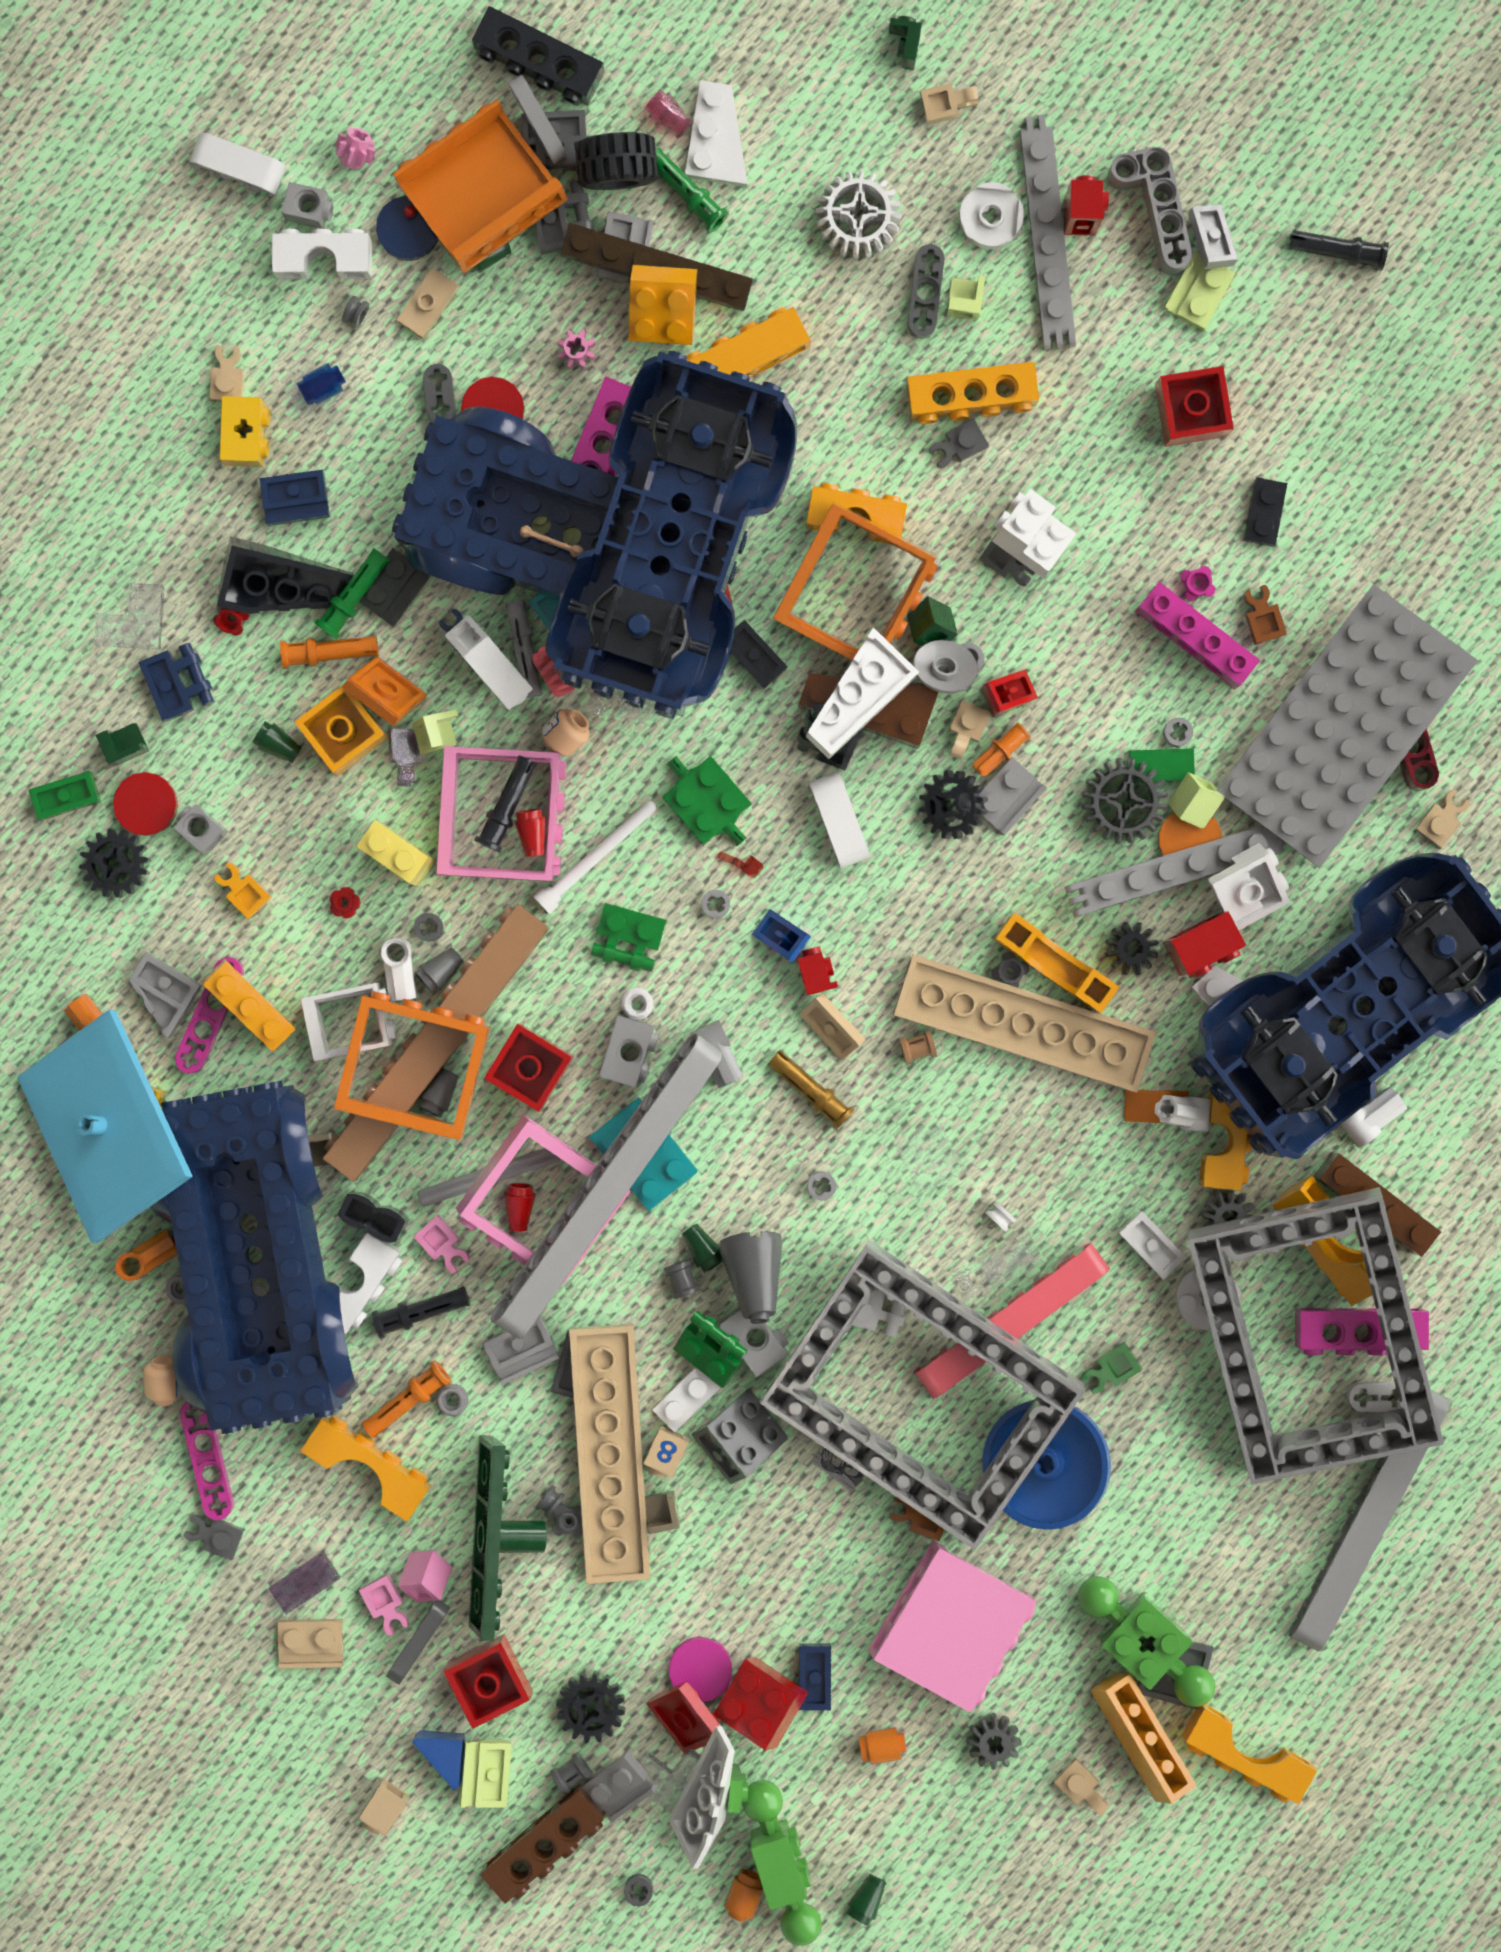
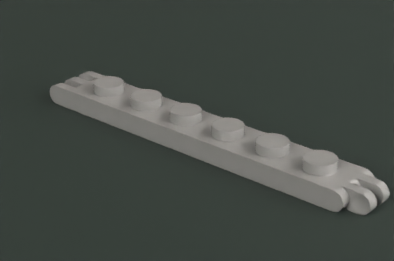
[1020,114,1076,350]
[1064,826,1287,918]

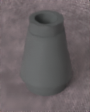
[415,947,464,993]
[419,1068,459,1118]

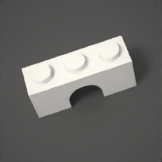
[272,229,372,279]
[335,1231,403,1334]

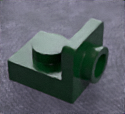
[889,16,922,70]

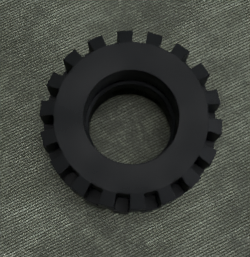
[575,132,658,190]

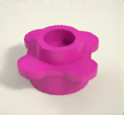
[1180,566,1216,601]

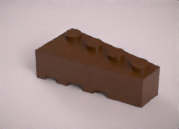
[798,673,939,749]

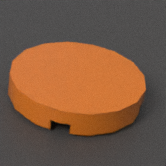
[1158,812,1222,856]

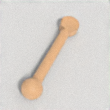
[520,525,584,557]

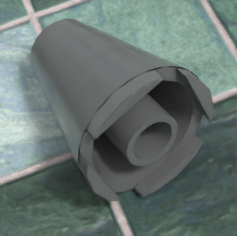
[719,1231,783,1324]

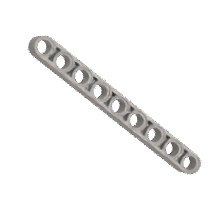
[1289,1390,1450,1651]

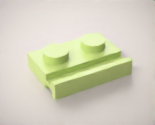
[1164,251,1235,331]
[459,1740,512,1808]

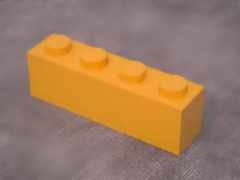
[686,306,811,378]
[1090,1673,1196,1804]

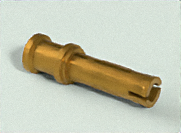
[767,1049,855,1131]

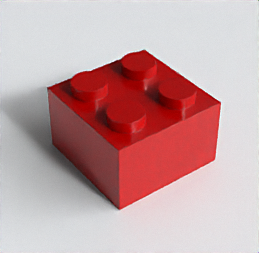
[1155,366,1234,447]
[1162,911,1246,978]
[484,1023,575,1112]
[443,1634,533,1729]
[713,1657,809,1751]

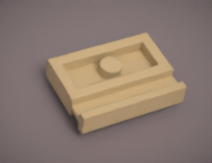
[278,1619,344,1669]

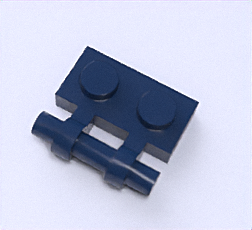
[138,643,215,722]

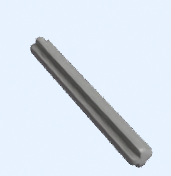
[417,1142,567,1207]

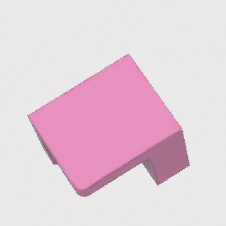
[398,1550,452,1603]

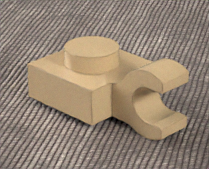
[920,83,978,125]
[949,700,991,760]
[1053,1758,1110,1816]

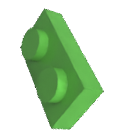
[727,1763,748,1813]

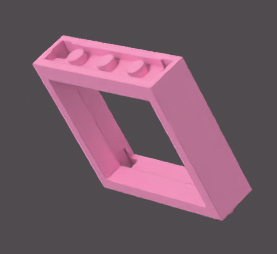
[437,746,567,882]
[456,1114,631,1285]

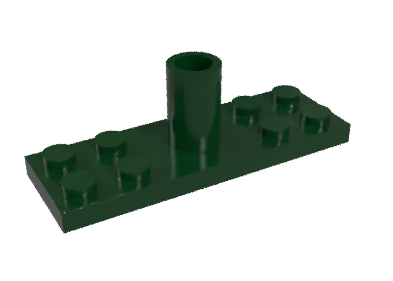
[468,1435,547,1641]

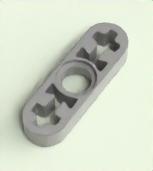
[508,75,567,164]

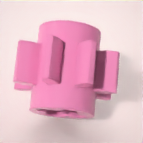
[335,128,376,169]
[558,330,596,370]

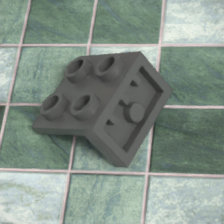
[692,1389,788,1484]

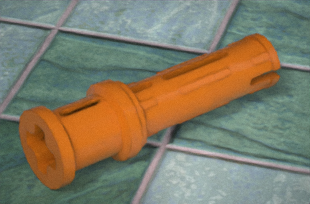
[280,635,379,669]
[362,1360,452,1438]

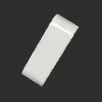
[189,132,286,197]
[808,771,871,869]

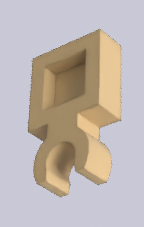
[210,345,244,402]
[1414,790,1470,849]

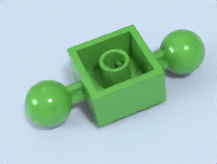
[1078,1576,1215,1707]
[742,1780,822,1946]

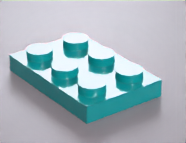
[589,1097,698,1211]

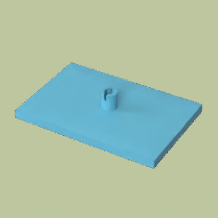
[17,1010,193,1243]

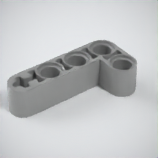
[1108,147,1192,276]

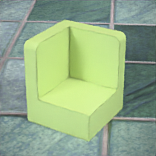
[946,275,985,320]
[412,709,458,754]
[1168,772,1224,828]

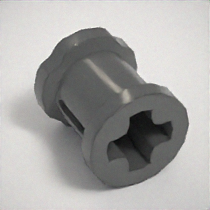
[664,1259,701,1299]
[550,1752,593,1795]

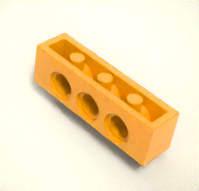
[906,361,1039,425]

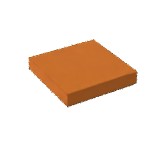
[342,656,427,727]

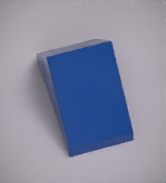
[752,909,811,963]
[412,1730,465,1790]

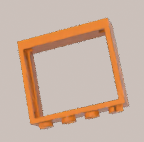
[773,501,938,661]
[334,991,491,1140]

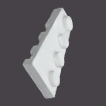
[806,628,919,759]

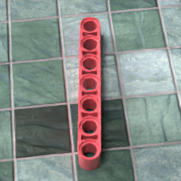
[914,1243,1110,1399]

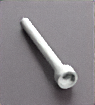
[533,801,656,915]

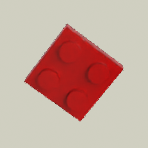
[646,1681,726,1754]

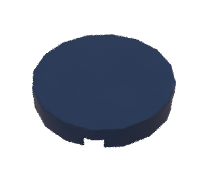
[376,195,438,261]

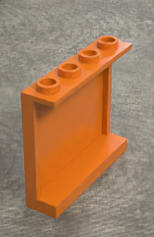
[393,99,568,274]

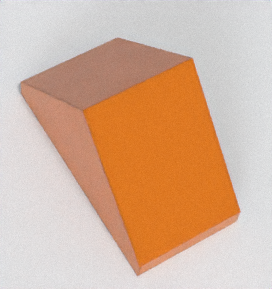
[1124,1089,1189,1123]

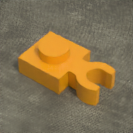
[214,862,272,919]

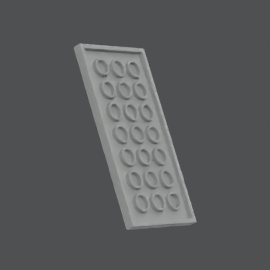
[1217,584,1478,868]

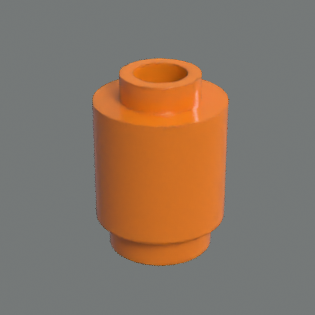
[859,1727,907,1765]
[724,1869,764,1922]

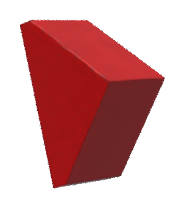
[980,669,1038,718]

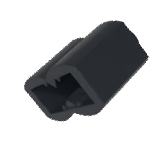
[338,1192,410,1243]

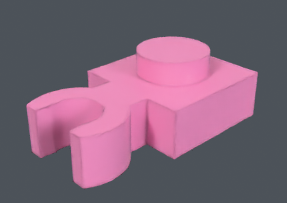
[413,1214,470,1273]
[359,1573,409,1636]

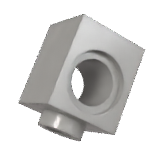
[281,182,334,229]
[174,804,229,855]

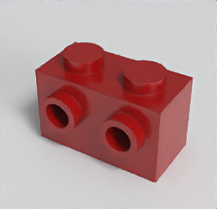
[1064,175,1109,236]

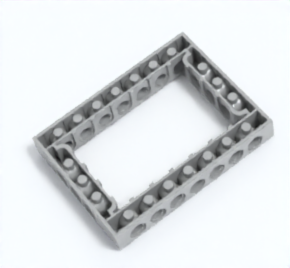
[1188,1187,1444,1485]
[760,1239,1084,1550]

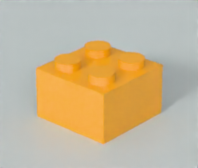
[628,265,697,345]
[294,683,389,776]

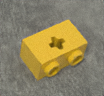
[220,396,271,467]

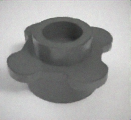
[991,952,1030,988]
[552,1504,583,1538]

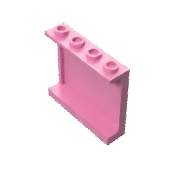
[868,1539,1036,1713]

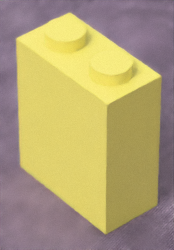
[356,820,436,887]

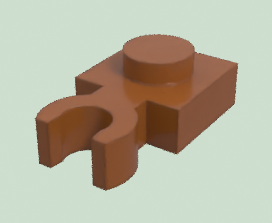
[1243,585,1287,645]
[889,1497,944,1542]

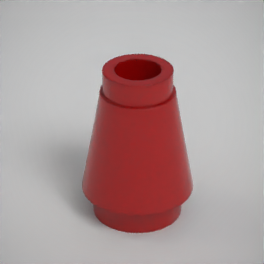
[514,809,546,857]
[504,1183,536,1232]

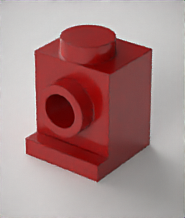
[797,946,838,996]

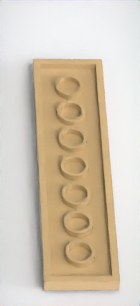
[893,954,1156,1093]
[569,1324,650,1584]

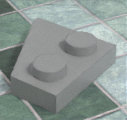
[129,952,202,1038]

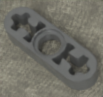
[907,244,945,339]
[386,1600,451,1685]

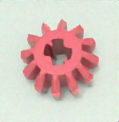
[532,645,575,697]

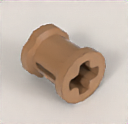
[899,1030,937,1065]

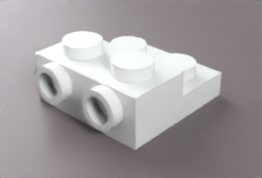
[992,489,1077,579]
[1208,843,1290,930]

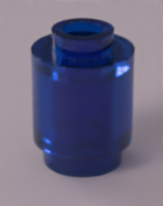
[296,362,346,406]

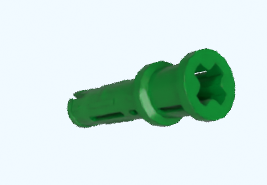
[656,147,729,233]
[314,548,390,639]

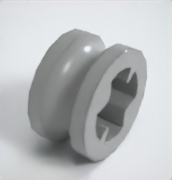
[1163,718,1193,747]
[702,890,730,918]
[807,1171,836,1201]

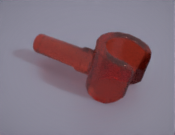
[717,851,764,877]

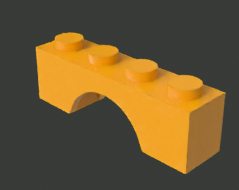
[993,912,1119,1013]
[1272,1175,1372,1306]
[300,1415,431,1522]
[1182,1705,1317,1805]

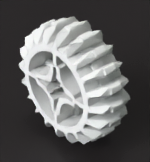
[815,170,902,259]

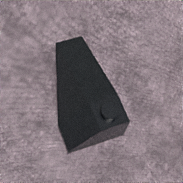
[217,536,355,614]

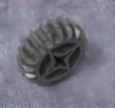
[1081,758,1168,844]

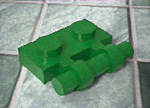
[591,903,667,972]
[673,1311,748,1388]

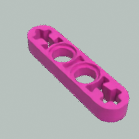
[175,957,244,1073]
[180,1401,234,1520]

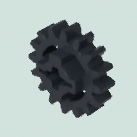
[919,770,988,839]
[79,829,151,898]
[556,1671,626,1743]

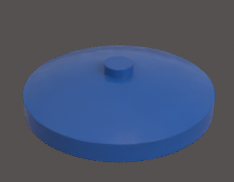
[982,1400,1111,1530]

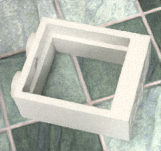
[444,614,533,710]
[301,983,396,1061]

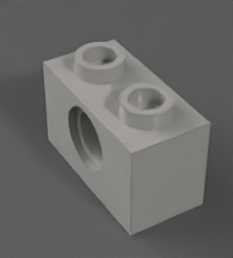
[599,1015,659,1088]
[719,1307,789,1377]

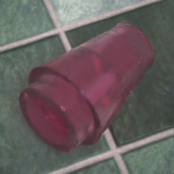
[644,89,692,136]

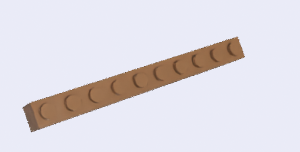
[323,904,550,1182]

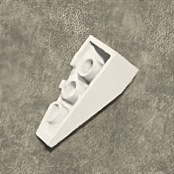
[669,1726,734,1869]

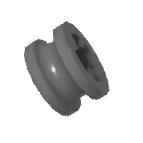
[342,296,369,329]
[414,913,444,942]
[535,1485,565,1518]
[624,1874,653,1907]

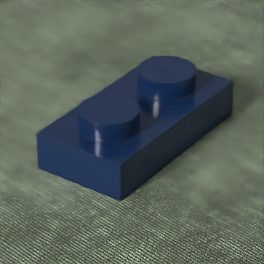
[799,1643,831,1711]

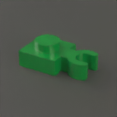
[1082,1342,1143,1394]

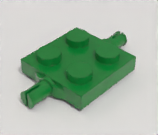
[662,756,752,846]

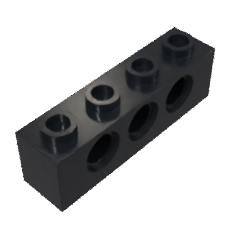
[472,6,605,106]

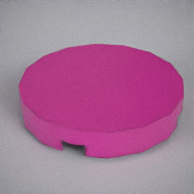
[669,1636,732,1702]

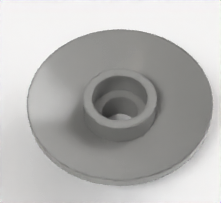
[913,640,977,693]

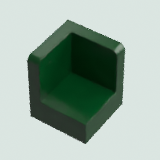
[907,596,958,646]
[95,723,149,767]

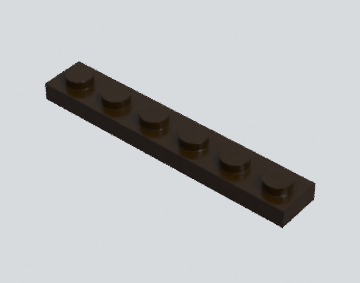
[560,223,753,311]

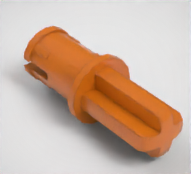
[972,723,1031,777]

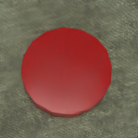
[461,376,525,419]
[113,772,178,836]

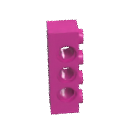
[571,376,631,476]
[1135,581,1260,690]
[1295,1308,1429,1356]

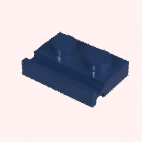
[259,469,331,526]

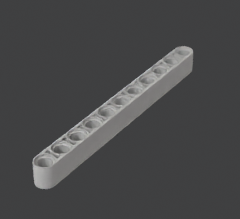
[491,1033,722,1339]

